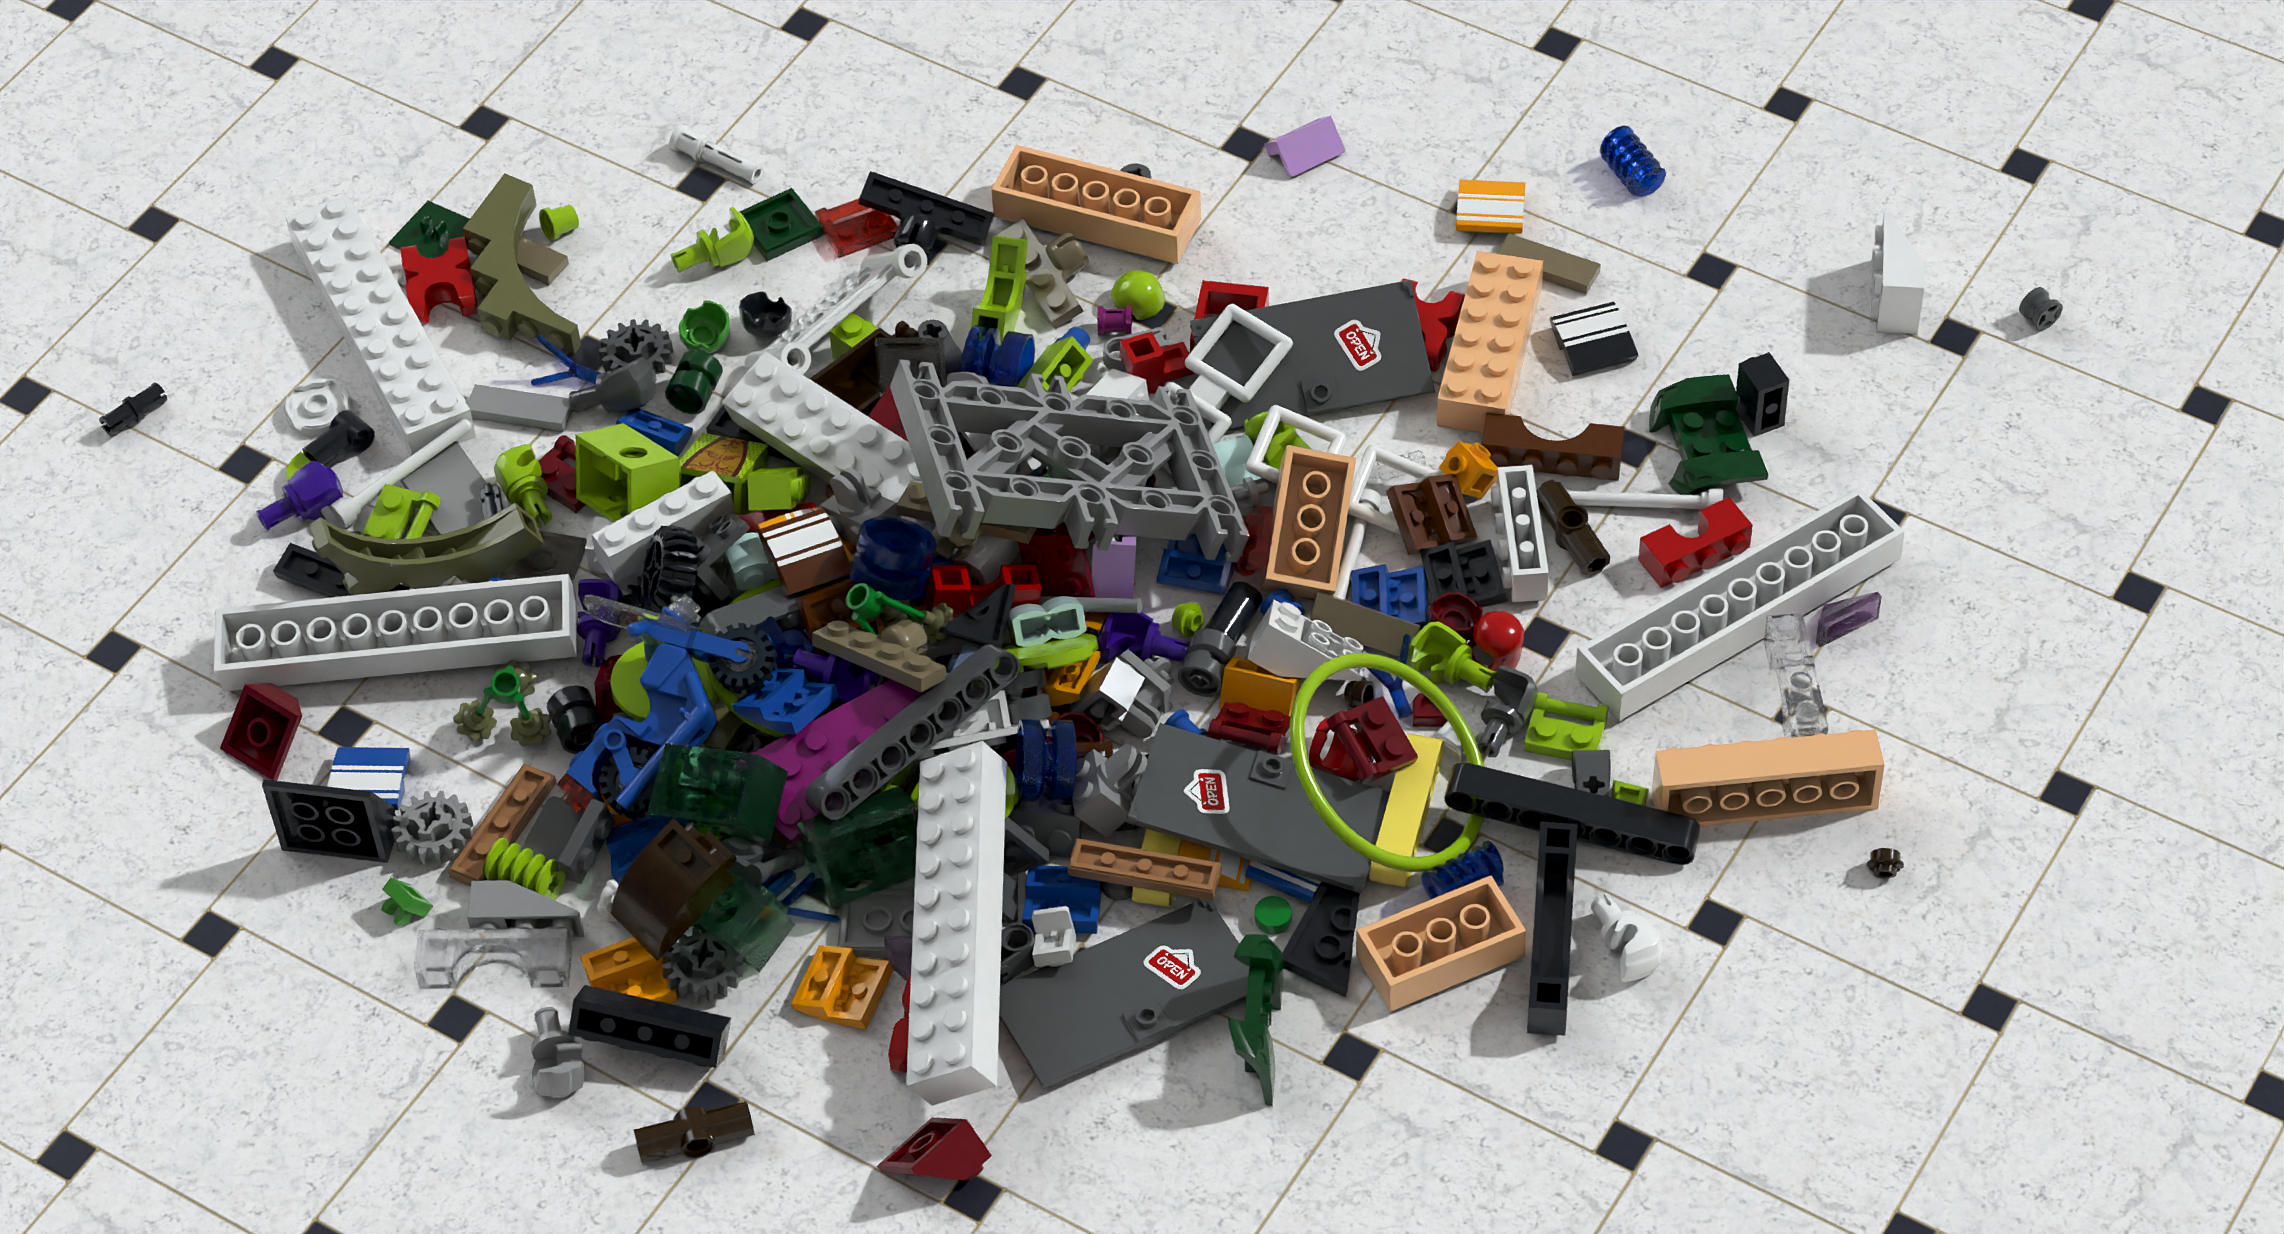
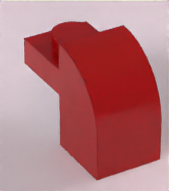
[1120,331,1195,394]

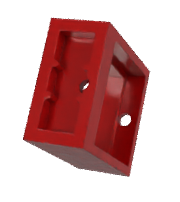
[1190,280,1269,353]

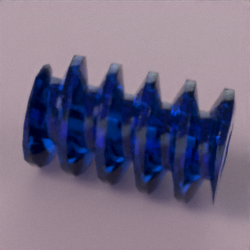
[1600,125,1666,197]
[1421,840,1504,899]

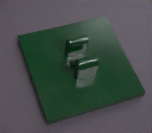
[389,200,470,258]

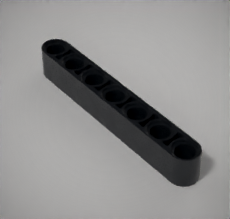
[1444,762,1700,865]

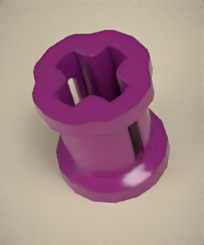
[1097,306,1132,336]

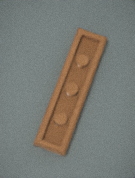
[448,764,556,886]
[1067,838,1222,901]

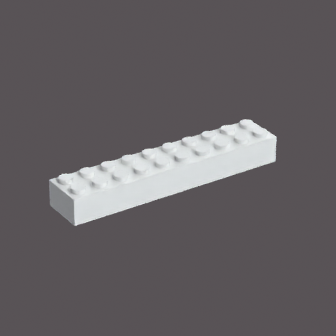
[286,194,476,456]
[722,351,1020,585]
[1575,488,1905,721]
[214,574,577,691]
[906,741,1007,1106]

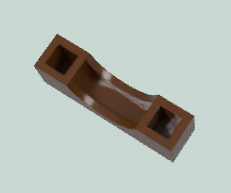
[1482,413,1624,480]

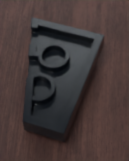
[1282,882,1360,997]

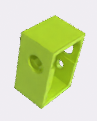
[575,423,681,522]

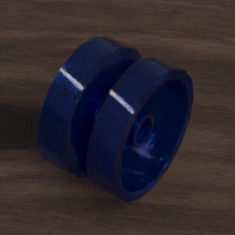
[850,516,937,600]
[1015,719,1077,801]

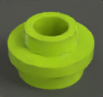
[1172,602,1203,638]

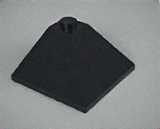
[262,779,396,863]

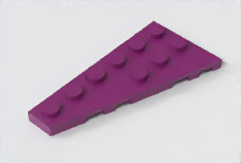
[714,679,931,846]

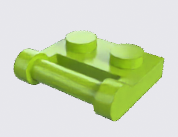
[362,484,442,539]
[1524,692,1609,761]

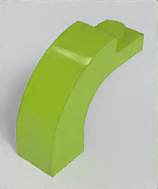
[969,235,1028,346]

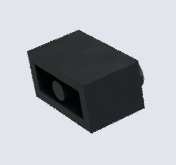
[1736,352,1790,437]

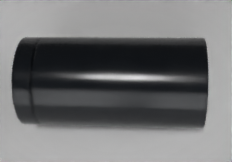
[1204,581,1263,645]

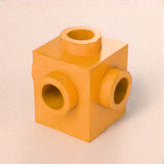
[1438,441,1497,499]

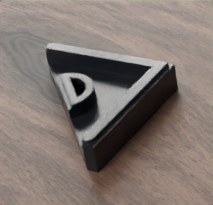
[938,584,1016,649]

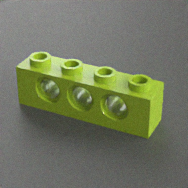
[747,466,810,510]

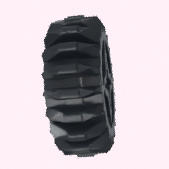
[640,525,699,620]

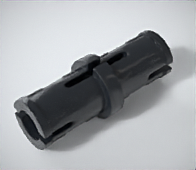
[99,382,167,436]

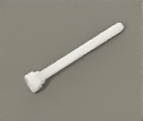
[330,419,472,528]
[1333,488,1382,600]
[1567,488,1723,510]

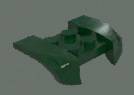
[1649,374,1769,495]
[1228,934,1284,1106]

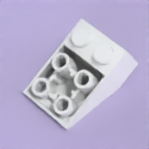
[1871,212,1924,334]
[1247,600,1367,681]

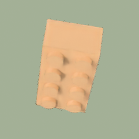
[1260,445,1356,600]
[1356,875,1526,1012]

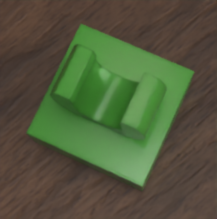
[381,878,433,926]

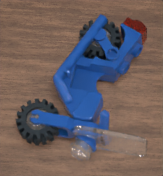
[557,594,778,821]

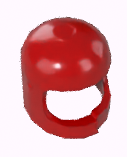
[1467,611,1524,672]
[1309,718,1374,781]

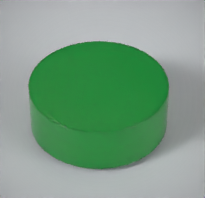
[1254,896,1292,934]

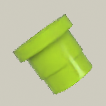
[539,205,579,241]

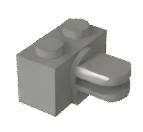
[820,467,905,553]
[1067,657,1161,738]
[1068,743,1147,838]

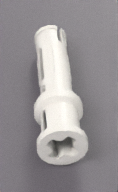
[669,124,763,184]

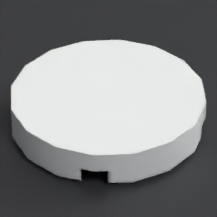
[284,378,353,437]

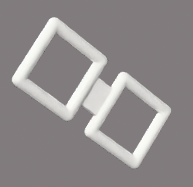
[1160,304,1293,475]
[1246,405,1442,535]

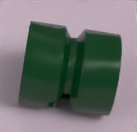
[665,350,723,414]

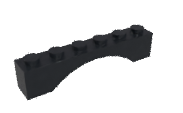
[1527,822,1578,1036]

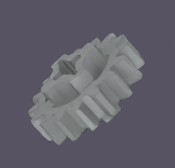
[392,791,473,864]

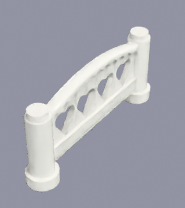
[745,244,927,374]

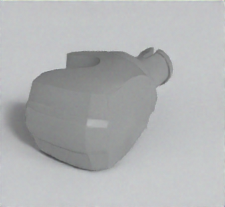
[530,1007,585,1098]

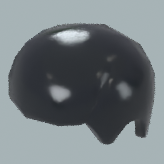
[739,291,792,338]

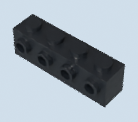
[568,985,731,1068]

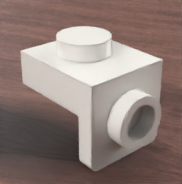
[1032,906,1076,967]

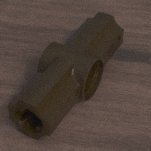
[1536,479,1610,576]
[634,1101,755,1163]

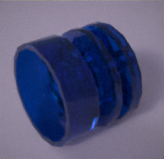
[960,325,1035,387]

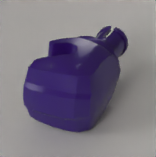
[256,461,344,531]
[577,579,624,667]
[1097,612,1190,664]
[792,648,884,704]

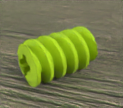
[483,837,566,900]

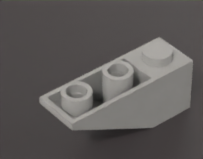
[467,880,584,940]

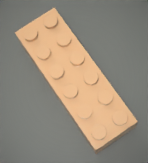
[991,145,1201,264]
[1437,251,1543,433]
[1652,729,1885,826]

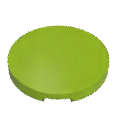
[994,633,1098,673]
[611,642,718,723]

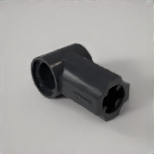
[302,410,375,467]

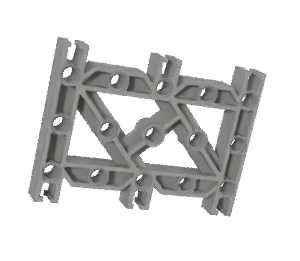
[890,360,1250,562]

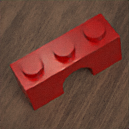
[1638,497,1753,588]
[925,565,1042,618]

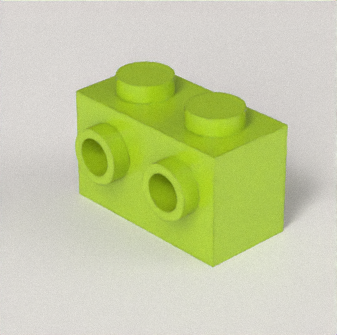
[1016,336,1094,392]

